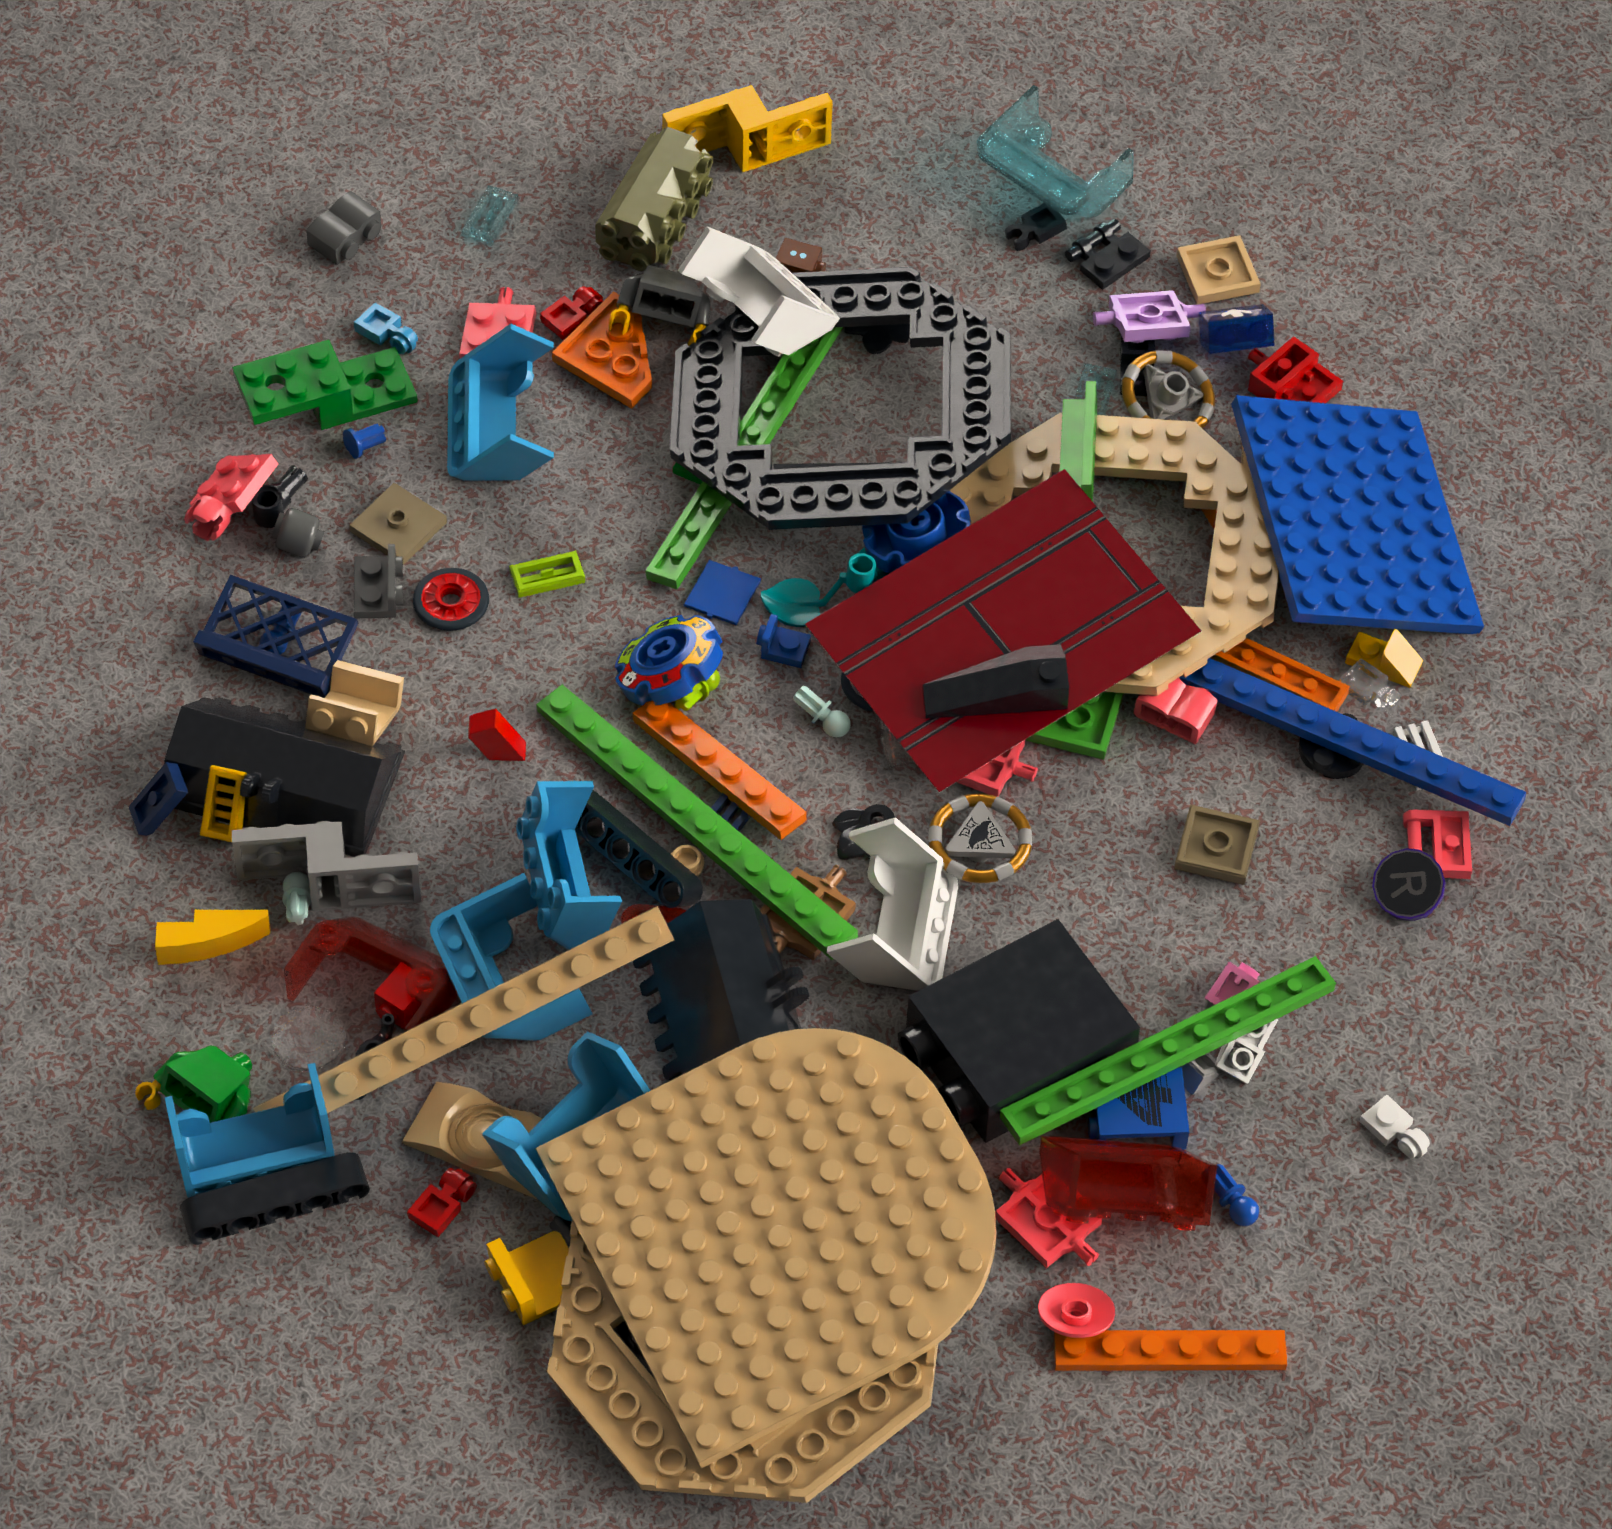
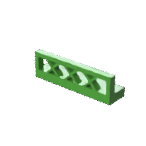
[1059,381,1097,502]

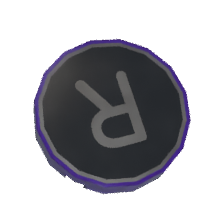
[1372,848,1446,921]

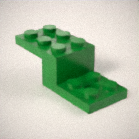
[232,339,418,430]

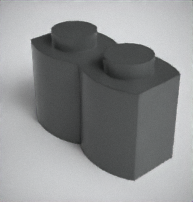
[306,191,381,265]

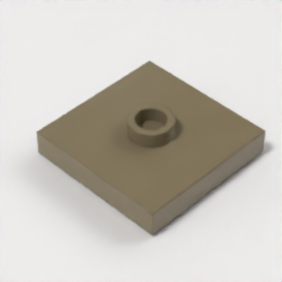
[349,483,447,565]
[1174,804,1260,885]

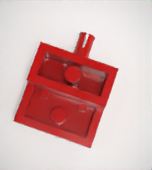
[1248,336,1343,403]

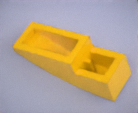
[155,910,271,965]

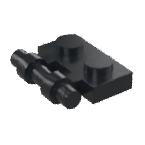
[1065,218,1151,290]

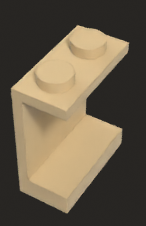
[305,660,404,746]

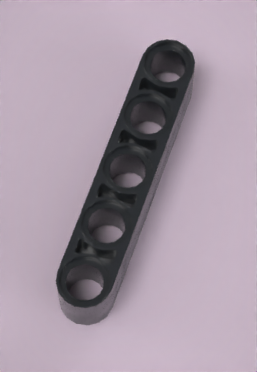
[575,790,703,908]
[180,1152,370,1245]

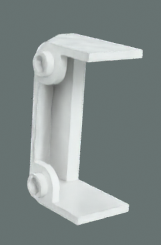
[678,227,840,357]
[827,818,958,991]

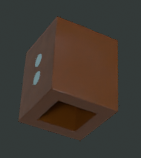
[776,238,826,273]

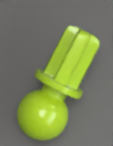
[674,669,720,711]

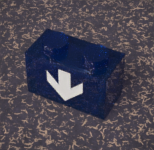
[1198,304,1275,354]

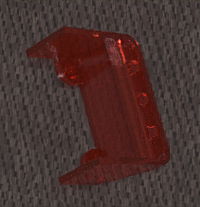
[284,916,458,1032]

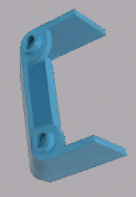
[447,324,554,481]
[430,873,592,1041]
[164,1063,335,1198]

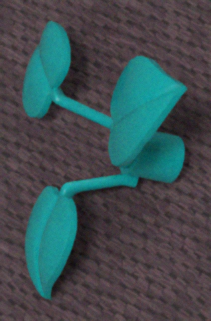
[760,547,894,627]

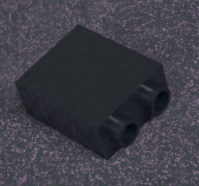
[898,919,1140,1143]

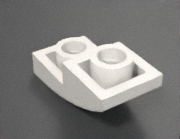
[1215,1019,1278,1084]

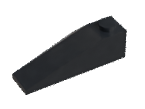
[923,644,1069,719]

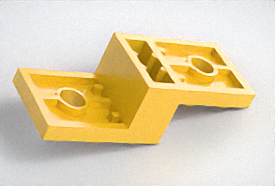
[662,85,833,172]

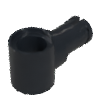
[251,465,308,528]

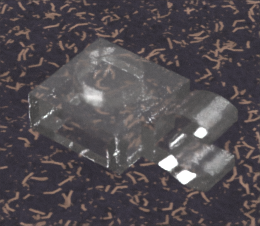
[1339,658,1401,717]

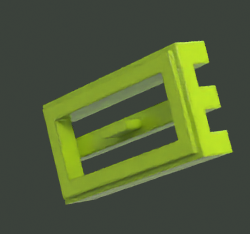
[509,551,585,598]

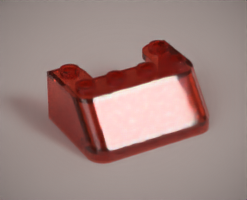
[1039,1136,1217,1231]

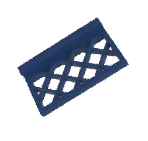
[193,575,359,698]

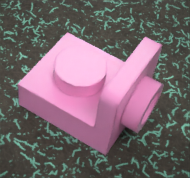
[1205,962,1261,1005]

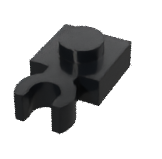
[1005,200,1067,251]

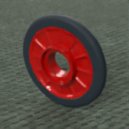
[413,568,489,631]

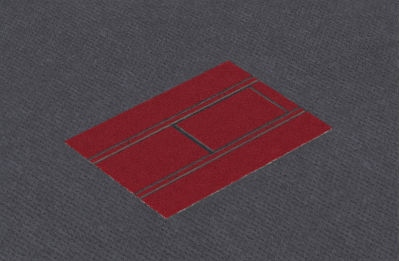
[805,469,1202,792]

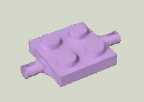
[1093,291,1206,343]

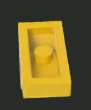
[1345,629,1423,688]

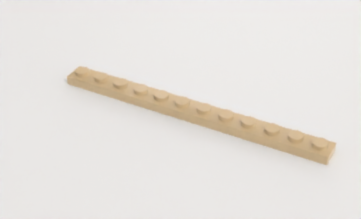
[253,906,674,1113]

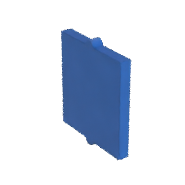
[684,560,761,625]

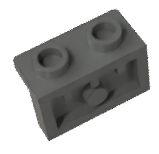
[354,544,403,619]

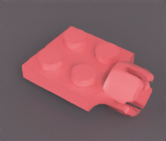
[184,454,278,541]

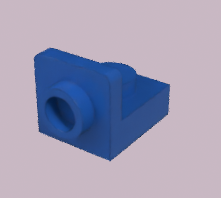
[756,614,811,668]

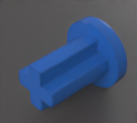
[343,423,386,459]

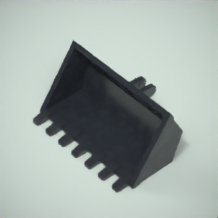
[164,697,405,857]
[633,899,810,1080]

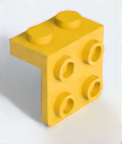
[484,1231,569,1326]

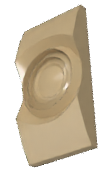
[402,1082,542,1199]

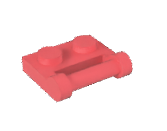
[1403,809,1472,879]

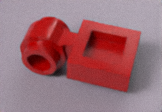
[540,286,603,340]
[407,1168,477,1237]

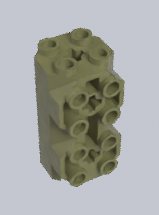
[595,127,713,271]

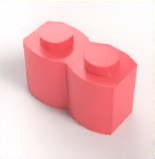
[1133,678,1218,744]

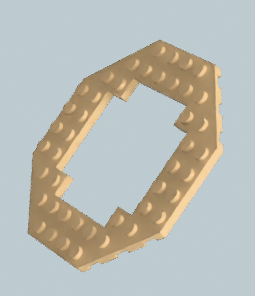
[949,413,1279,696]
[547,1221,938,1503]

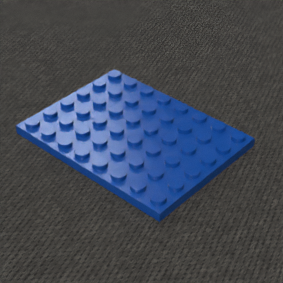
[1231,395,1484,634]

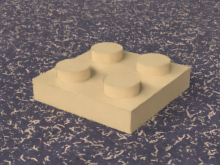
[1177,235,1261,304]

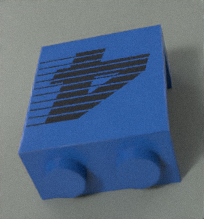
[1088,1067,1189,1152]

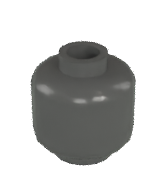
[271,508,325,557]

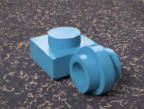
[354,303,418,354]

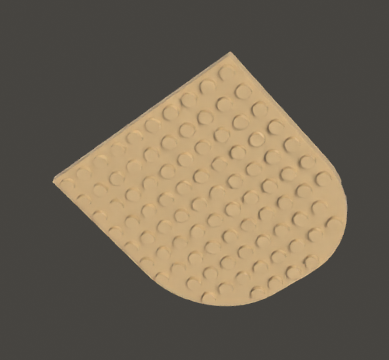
[536,1028,996,1469]

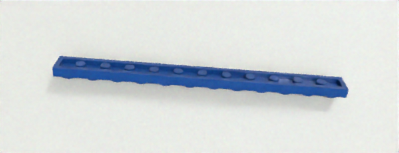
[1179,658,1526,826]

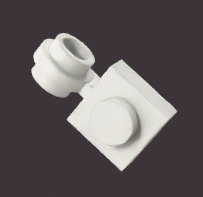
[1359,1095,1430,1159]

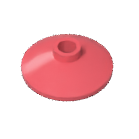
[1038,1283,1115,1338]

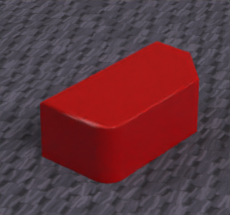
[468,708,526,761]

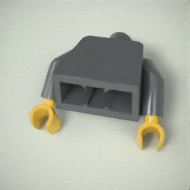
[608,266,710,345]

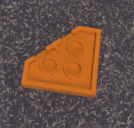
[552,291,652,409]

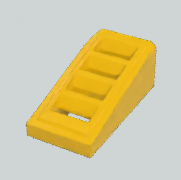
[200,765,247,842]

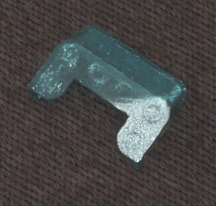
[977,85,1134,218]

